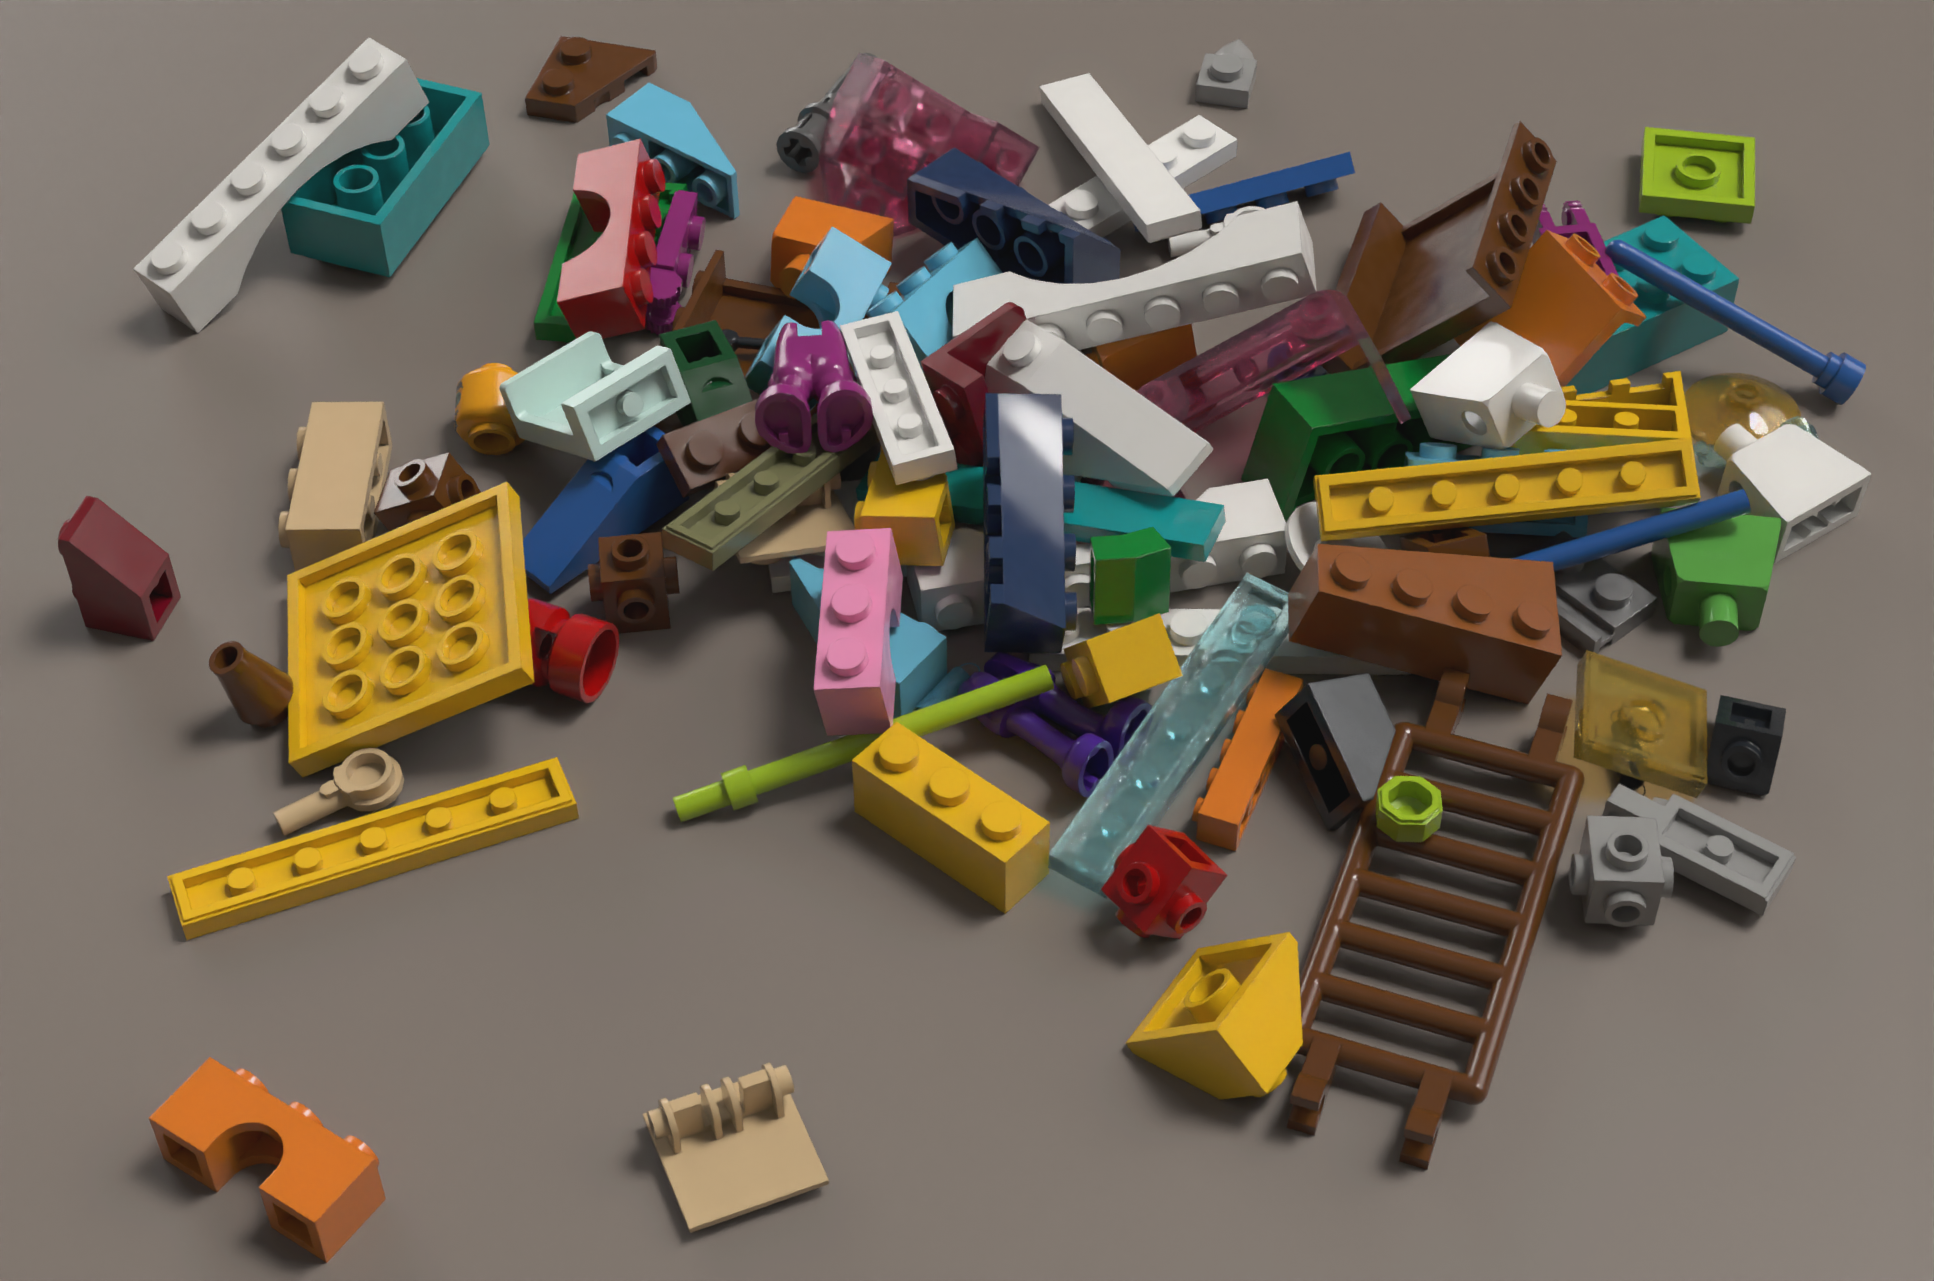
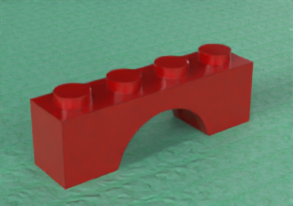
[557,138,666,339]

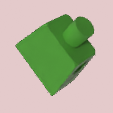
[1651,507,1781,647]

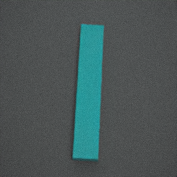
[856,451,1226,562]

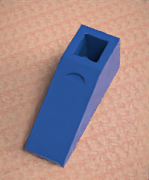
[523,426,689,594]

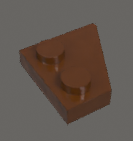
[525,36,657,123]

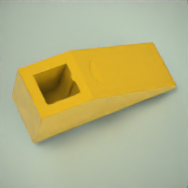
[854,446,955,566]

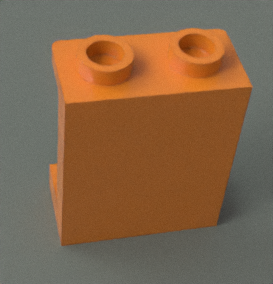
[1454,230,1647,387]

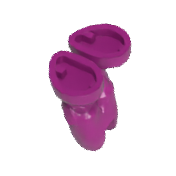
[755,320,873,454]

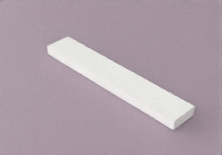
[1039,73,1202,243]

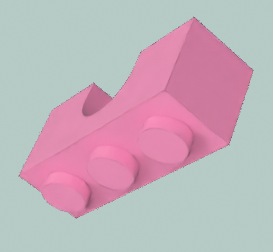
[813,528,903,736]

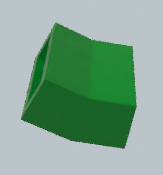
[1089,527,1172,625]

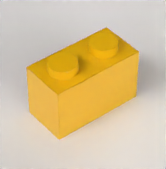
[1060,613,1183,708]

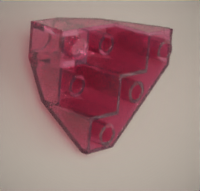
[819,52,1040,237]

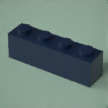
[907,147,1121,284]
[983,393,1077,653]

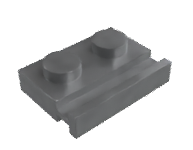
[1530,530,1657,658]

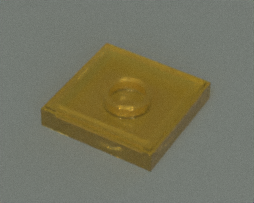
[1573,650,1707,798]

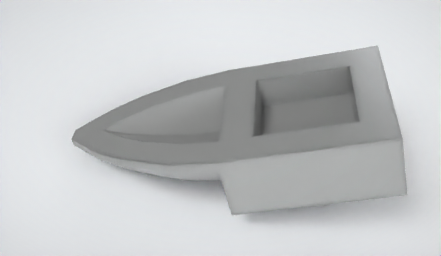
[1195,39,1257,109]

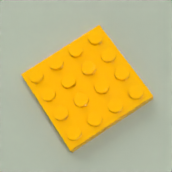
[287,482,534,777]

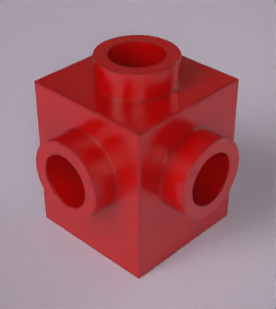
[1101,825,1228,939]

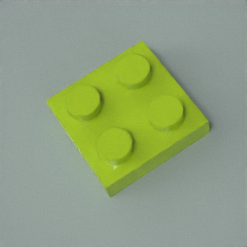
[1639,127,1755,224]

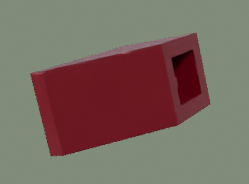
[57,496,181,641]

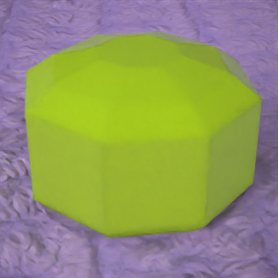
[1375,776,1443,842]

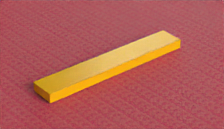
[1313,438,1701,542]
[167,757,579,941]

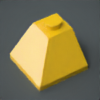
[1125,932,1303,1100]

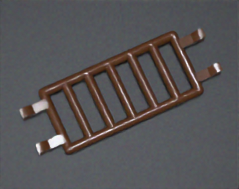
[1287,667,1584,1170]

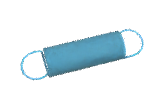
[913,663,980,711]

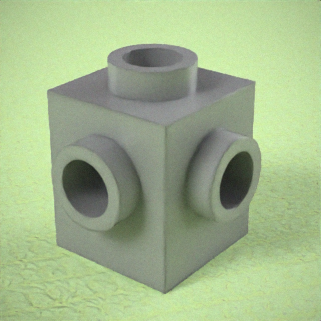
[1569,815,1674,927]

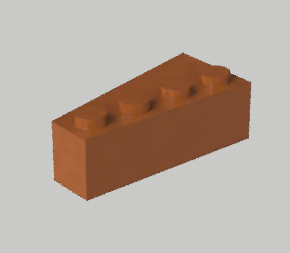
[1288,544,1562,704]

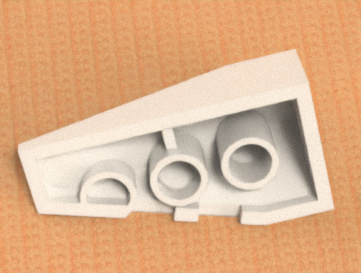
[985,319,1214,497]

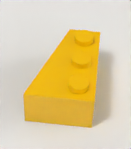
[1511,371,1691,455]

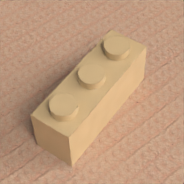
[278,402,392,572]

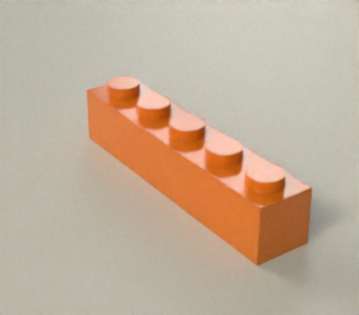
[1192,668,1304,851]

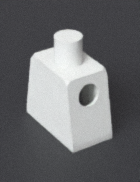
[1410,321,1566,450]
[1714,424,1872,564]

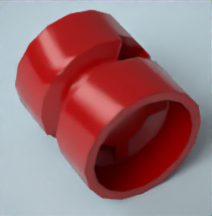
[528,598,619,703]

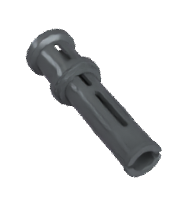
[776,52,885,173]

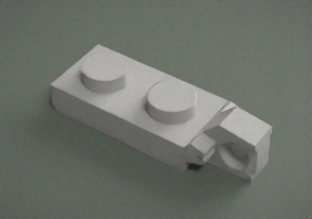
[1602,784,1796,916]

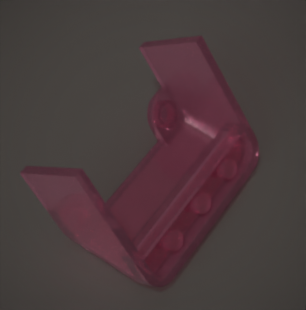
[1137,290,1411,499]

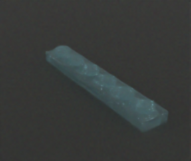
[1048,573,1289,899]

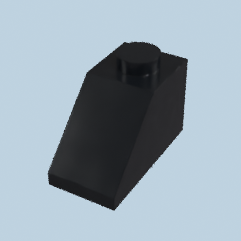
[1274,673,1396,831]

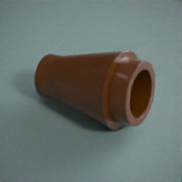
[209,641,293,728]

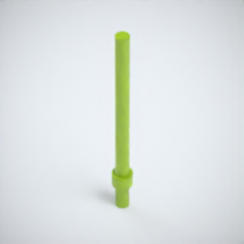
[672,665,1054,822]

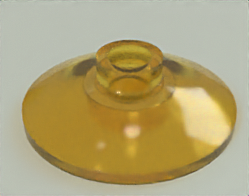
[1684,373,1801,452]

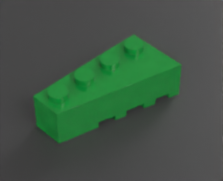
[1241,354,1475,521]

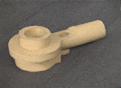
[273,748,404,836]

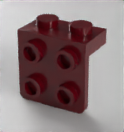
[920,302,1026,467]

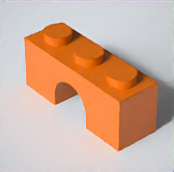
[149,1057,386,1263]

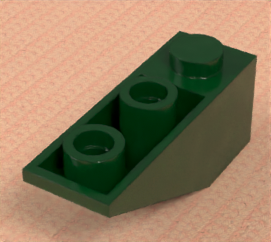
[659,320,753,427]

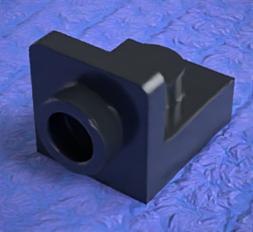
[1703,695,1786,796]

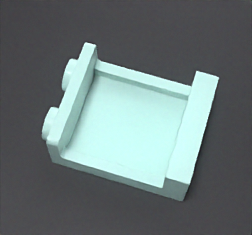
[499,331,691,461]

